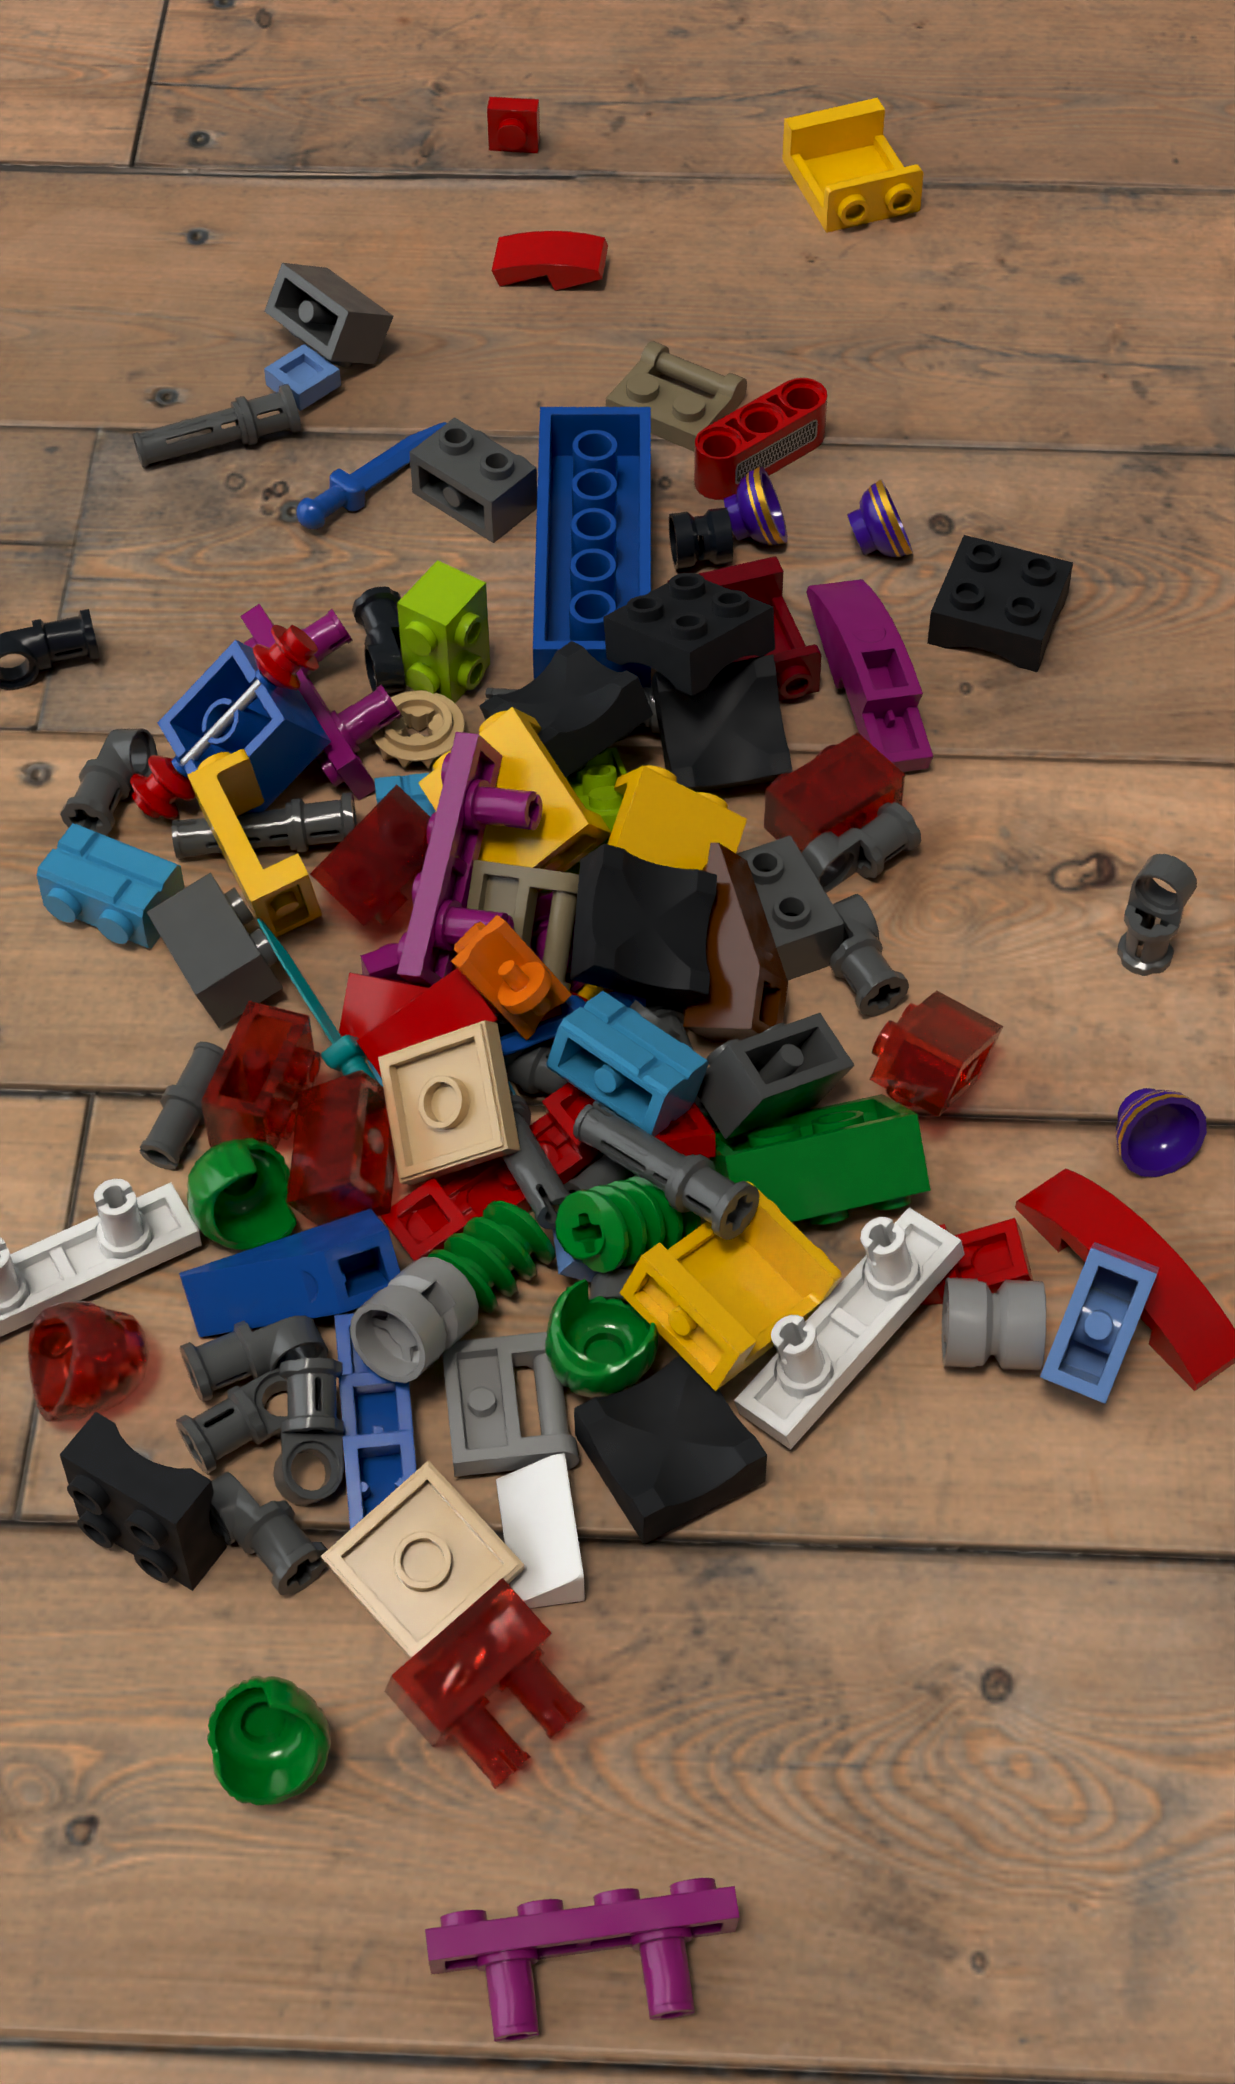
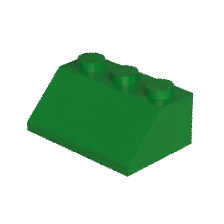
[708,1094,931,1224]

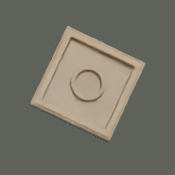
[378,1020,520,1185]
[321,1460,525,1667]

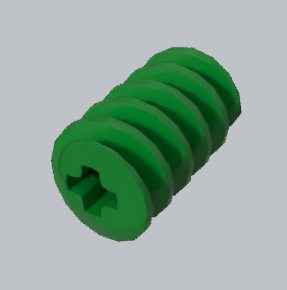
[555,1175,701,1273]
[427,1201,556,1330]

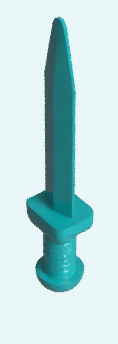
[257,918,387,1118]

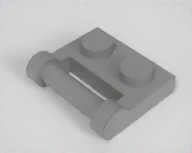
[442,1332,579,1477]

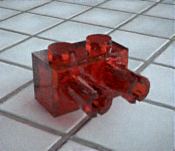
[310,784,430,926]
[385,1578,585,1790]

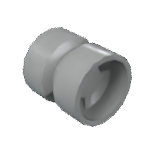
[350,1257,479,1383]
[942,1278,1046,1371]

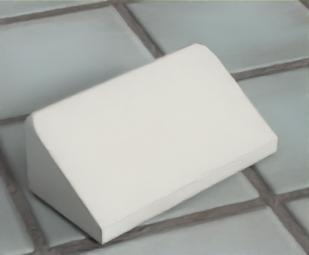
[496,1453,585,1610]

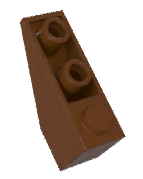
[682,843,788,1043]

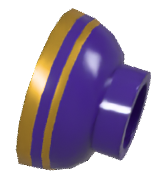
[724,466,788,545]
[847,479,913,557]
[1116,1088,1207,1177]

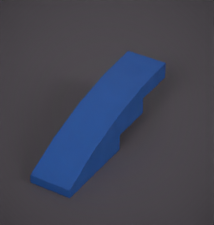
[334,1313,417,1530]

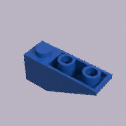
[179,1208,400,1337]

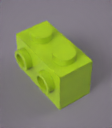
[397,560,490,703]

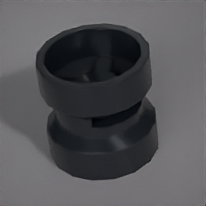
[669,507,733,569]

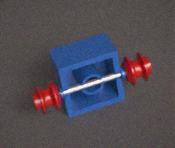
[130,625,331,819]

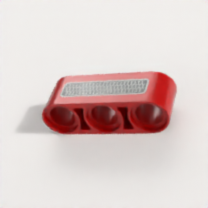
[694,378,828,500]

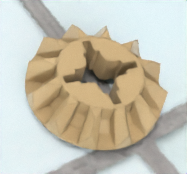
[371,690,464,769]

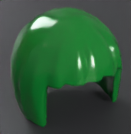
[187,1138,297,1250]
[545,1279,658,1398]
[207,1676,331,1805]

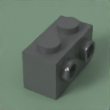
[264,263,394,368]
[409,417,537,543]
[737,835,844,980]
[147,873,283,1028]
[697,1013,855,1140]

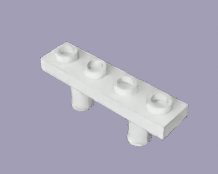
[0,1179,202,1337]
[734,1207,965,1450]

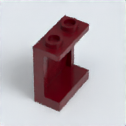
[667,556,822,701]

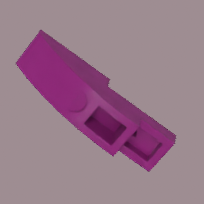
[806,579,934,776]

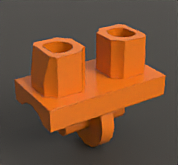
[451,915,572,1041]

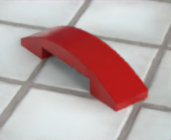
[380,1082,600,1261]
[1015,1168,1235,1391]

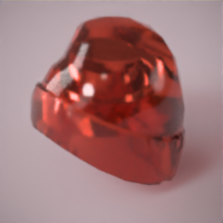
[28,1301,150,1423]

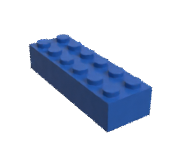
[533,407,651,687]

